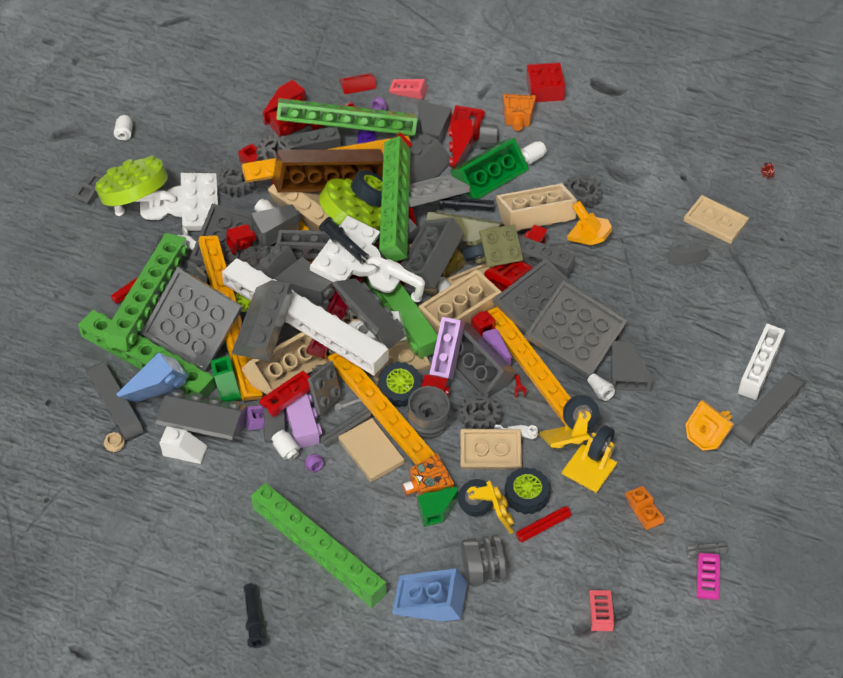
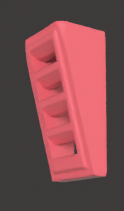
[389,79,428,99]
[589,590,614,631]

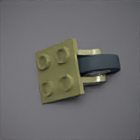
[463,224,523,267]

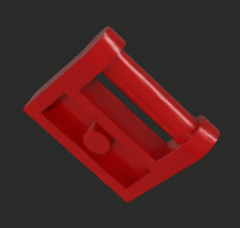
[448,105,485,140]
[484,261,533,287]

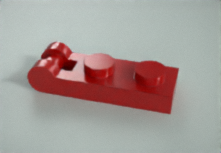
[260,370,311,417]

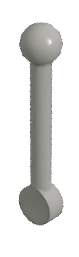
[334,399,362,412]

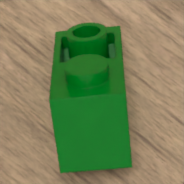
[210,355,242,402]
[417,487,458,527]

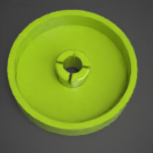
[95,156,168,206]
[319,178,381,231]

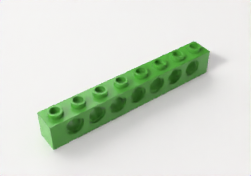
[277,98,417,135]
[379,136,411,262]
[104,233,189,351]
[78,310,216,397]
[251,483,387,608]

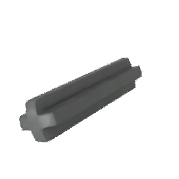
[320,408,372,447]

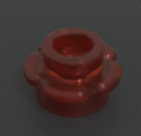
[761,162,775,180]

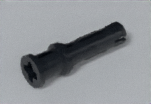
[439,195,494,212]
[319,217,370,264]
[243,583,267,648]

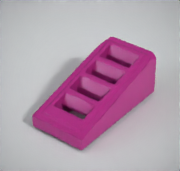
[696,553,720,600]

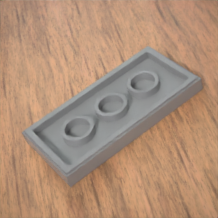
[409,174,470,207]

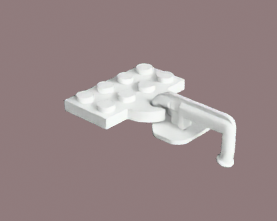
[114,173,218,231]
[310,215,425,302]

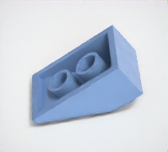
[117,353,189,403]
[392,568,467,621]

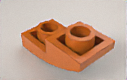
[625,486,664,530]

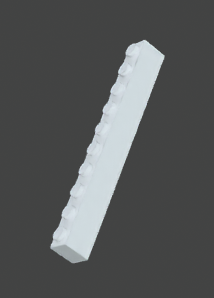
[222,258,388,375]

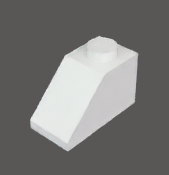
[160,426,207,464]

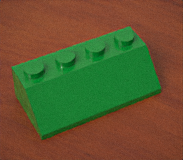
[450,138,529,199]

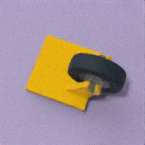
[539,395,599,448]
[561,425,617,493]
[458,479,514,534]

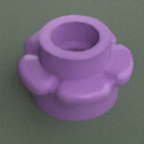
[371,97,387,111]
[305,454,324,473]

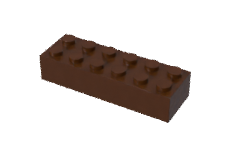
[272,149,384,193]

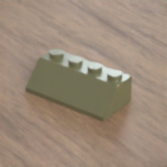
[426,210,503,245]

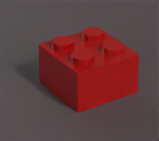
[526,63,565,103]

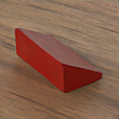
[339,73,376,94]

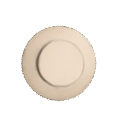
[104,432,125,452]

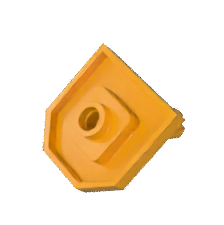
[567,201,612,245]
[685,400,734,451]

